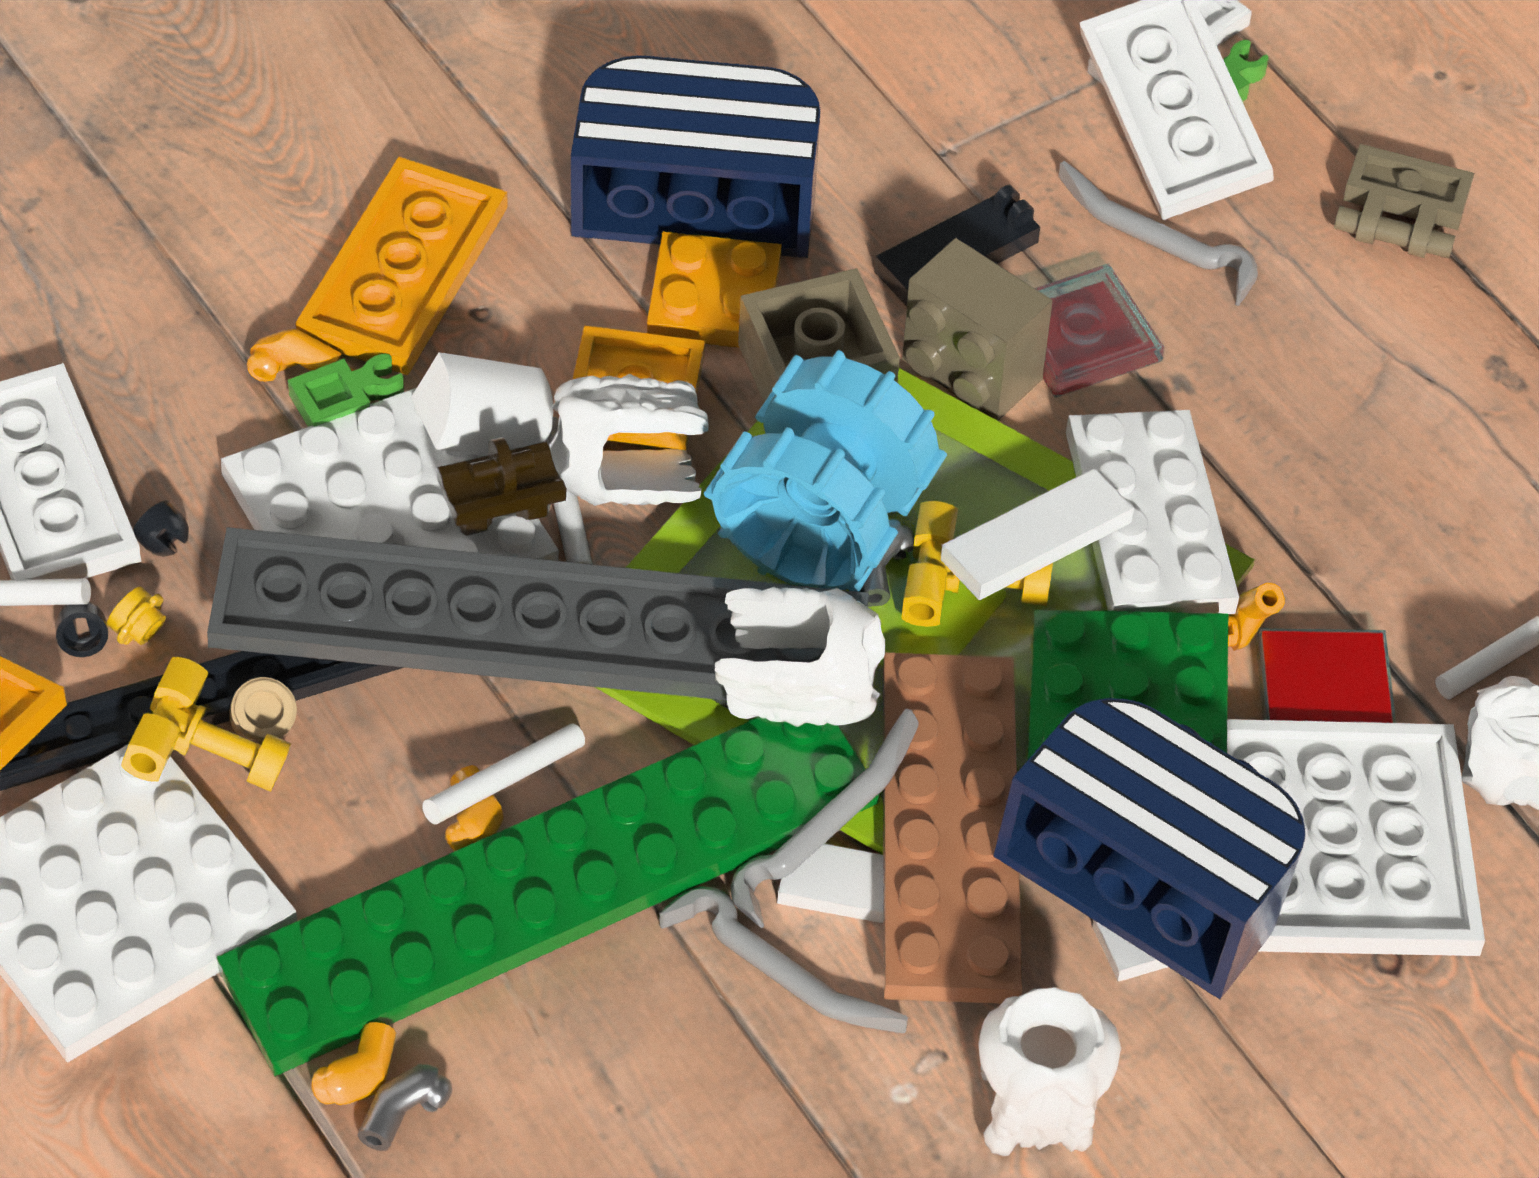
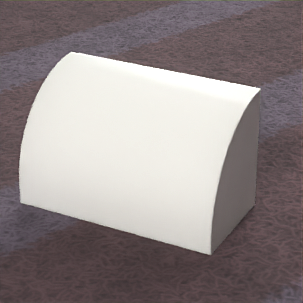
[411,352,553,456]

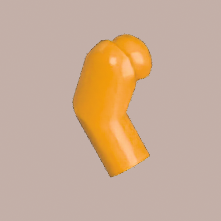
[247,329,342,382]
[1228,583,1285,651]
[445,765,503,851]
[311,1022,396,1105]

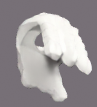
[549,374,709,506]
[715,587,885,727]
[1461,676,1539,811]
[978,987,1121,1156]

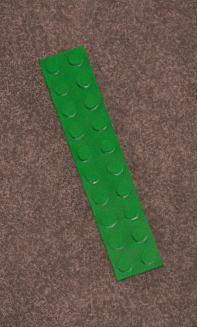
[216,717,879,1077]

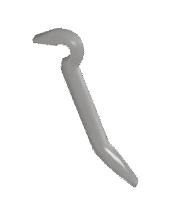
[1059,161,1258,306]
[731,709,919,928]
[659,886,908,1033]

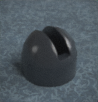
[133,500,189,557]
[55,602,108,657]

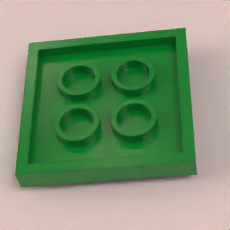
[1028,610,1228,760]

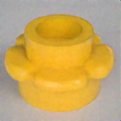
[107,586,166,645]

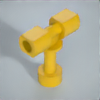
[901,501,1053,627]
[121,657,292,792]

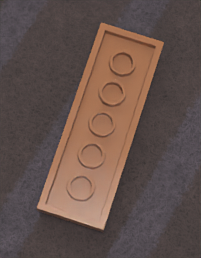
[883,652,1022,1003]

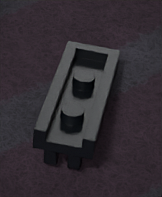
[874,185,1040,306]

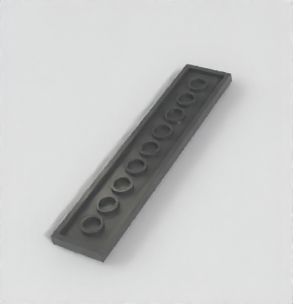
[207,527,869,700]

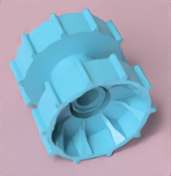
[703,350,947,592]

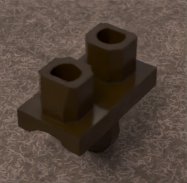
[437,437,567,536]

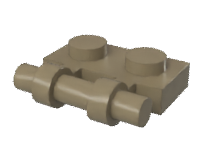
[1334,144,1474,259]

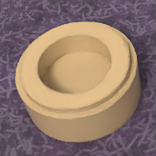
[229,677,297,745]

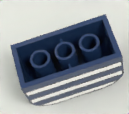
[571,55,820,258]
[993,698,1305,1000]

